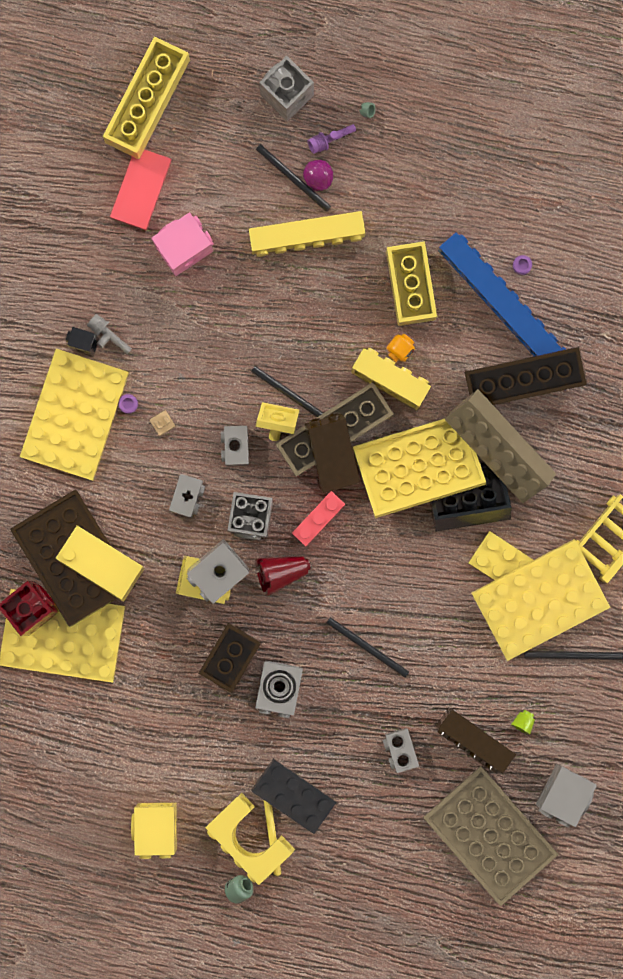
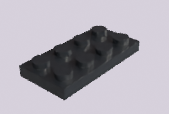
[251,758,337,834]

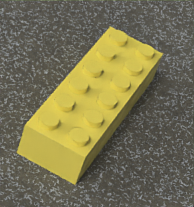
[103,36,190,159]

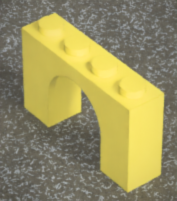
[205,793,295,885]

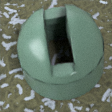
[359,102,375,118]

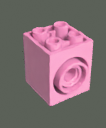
[151,212,214,276]

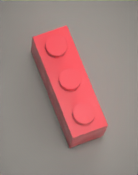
[292,491,345,547]

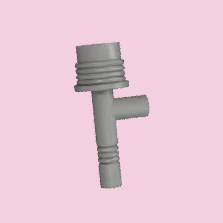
[87,314,132,354]

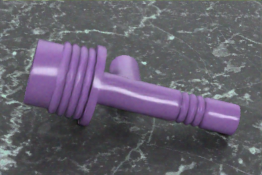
[307,124,356,154]

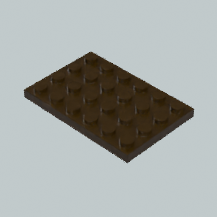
[10,489,136,627]

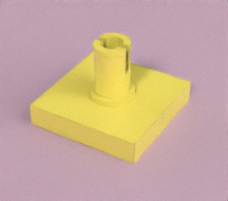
[256,402,299,441]

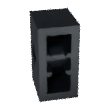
[66,327,99,357]

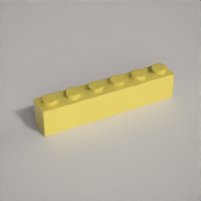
[249,211,365,257]

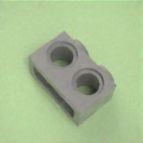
[383,728,419,773]

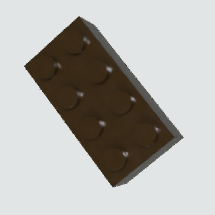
[436,707,516,774]

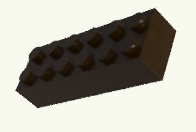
[464,346,588,405]

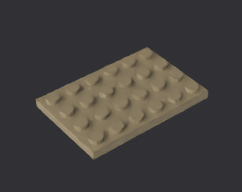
[423,766,559,906]

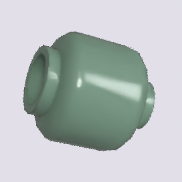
[225,875,253,904]

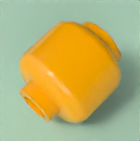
[387,334,415,363]

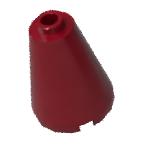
[255,556,311,596]

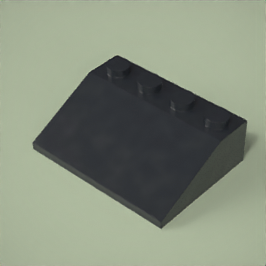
[430,462,512,532]

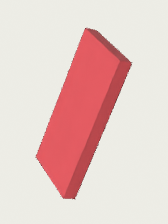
[110,149,172,230]

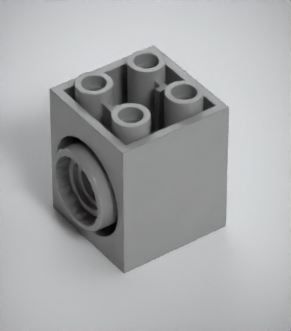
[259,56,314,121]
[227,492,273,540]
[187,539,249,604]
[255,660,303,718]
[536,763,597,828]

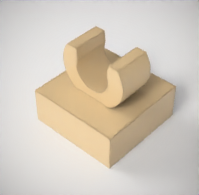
[150,410,176,436]

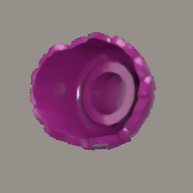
[303,160,334,191]

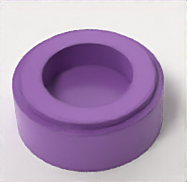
[513,255,532,275]
[119,394,138,414]

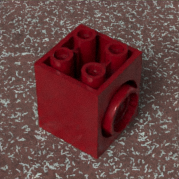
[0,581,59,637]

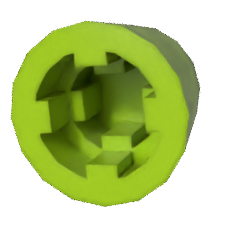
[511,710,535,735]

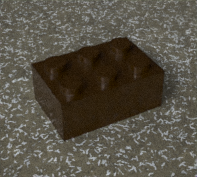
[198,623,262,693]

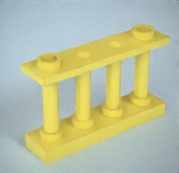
[576,494,623,583]

